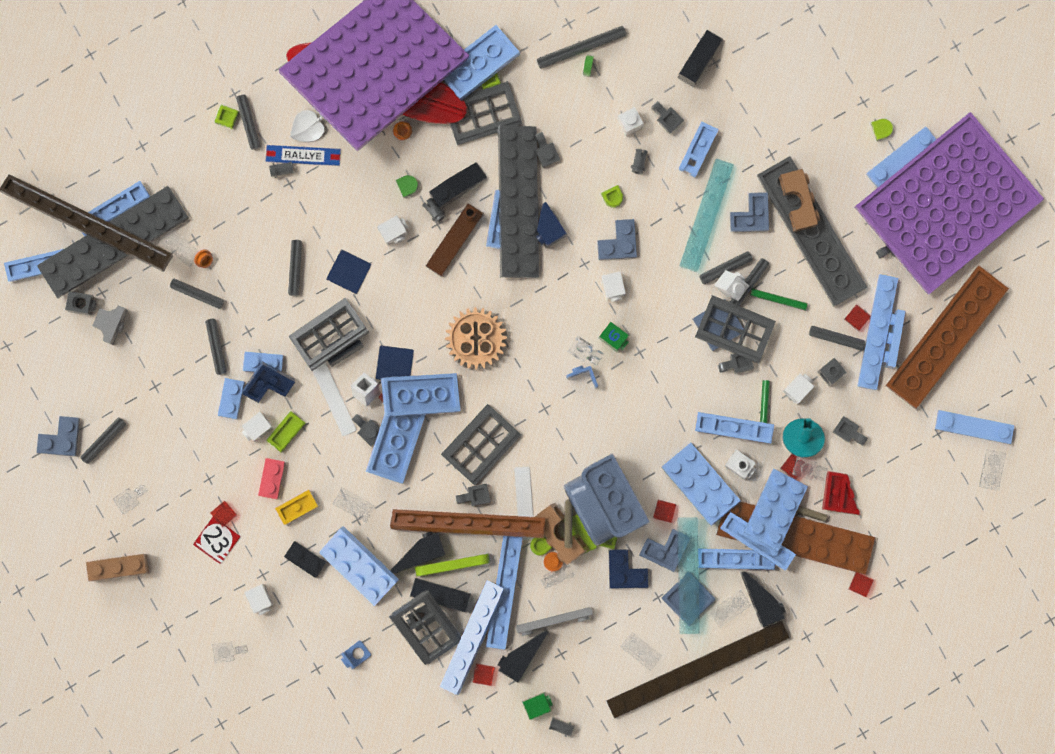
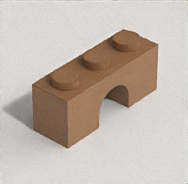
[779,169,820,232]
[535,503,589,565]
[86,554,149,581]

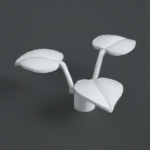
[290,110,325,142]

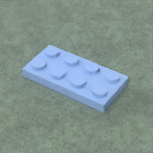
[444,25,520,101]
[381,373,460,417]
[365,414,426,484]
[662,443,741,526]
[742,469,808,553]
[319,526,399,606]

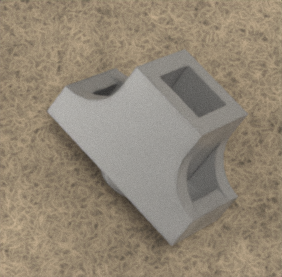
[92,305,128,345]

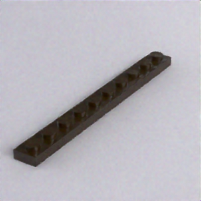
[0,174,173,272]
[606,620,790,718]

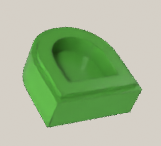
[583,55,594,77]
[396,175,418,198]

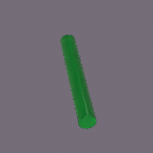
[750,288,808,311]
[760,380,770,423]

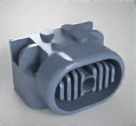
[564,453,650,546]

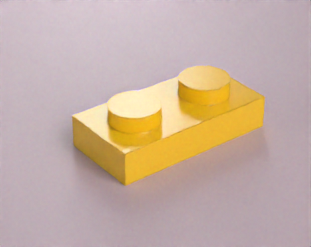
[275,490,319,525]

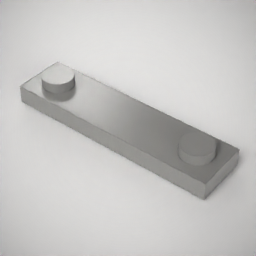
[516,607,593,636]

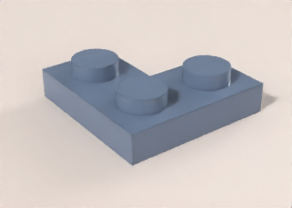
[730,192,769,232]
[597,219,637,260]
[36,416,80,456]
[639,529,690,572]

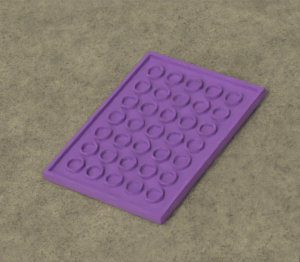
[279,0,469,152]
[854,112,1044,295]

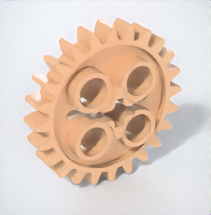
[445,307,507,370]

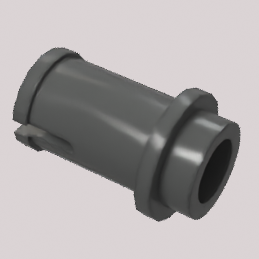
[631,149,648,174]
[269,161,294,178]
[422,198,446,223]
[549,718,574,737]

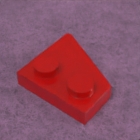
[822,471,860,515]

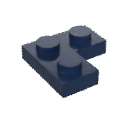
[242,361,295,403]
[608,549,648,589]

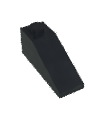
[678,30,723,87]
[429,162,487,210]
[390,532,446,574]
[740,571,786,627]
[410,578,471,612]
[497,630,548,683]

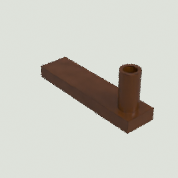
[425,203,484,277]

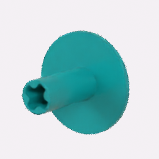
[782,418,825,458]

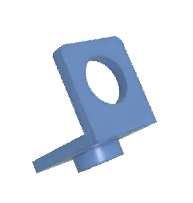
[566,365,598,389]
[341,641,371,669]

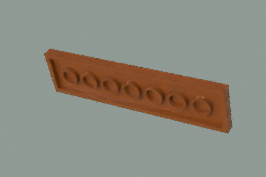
[885,265,1009,409]
[716,502,875,575]

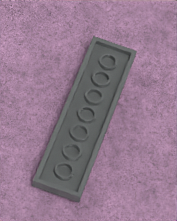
[498,125,539,278]
[757,156,867,307]
[37,186,189,299]

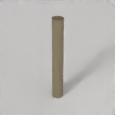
[564,500,572,549]
[796,506,827,522]

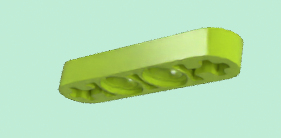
[415,553,490,577]

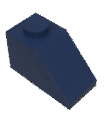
[536,202,567,248]

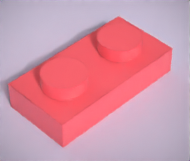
[258,458,285,500]

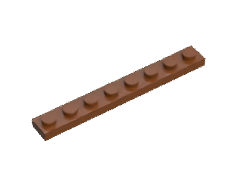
[390,509,546,538]

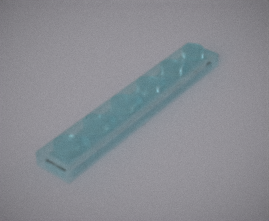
[679,158,734,272]
[677,517,700,634]

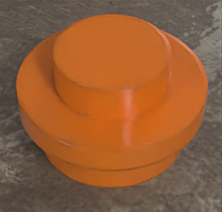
[393,121,412,140]
[194,249,213,268]
[543,552,563,571]

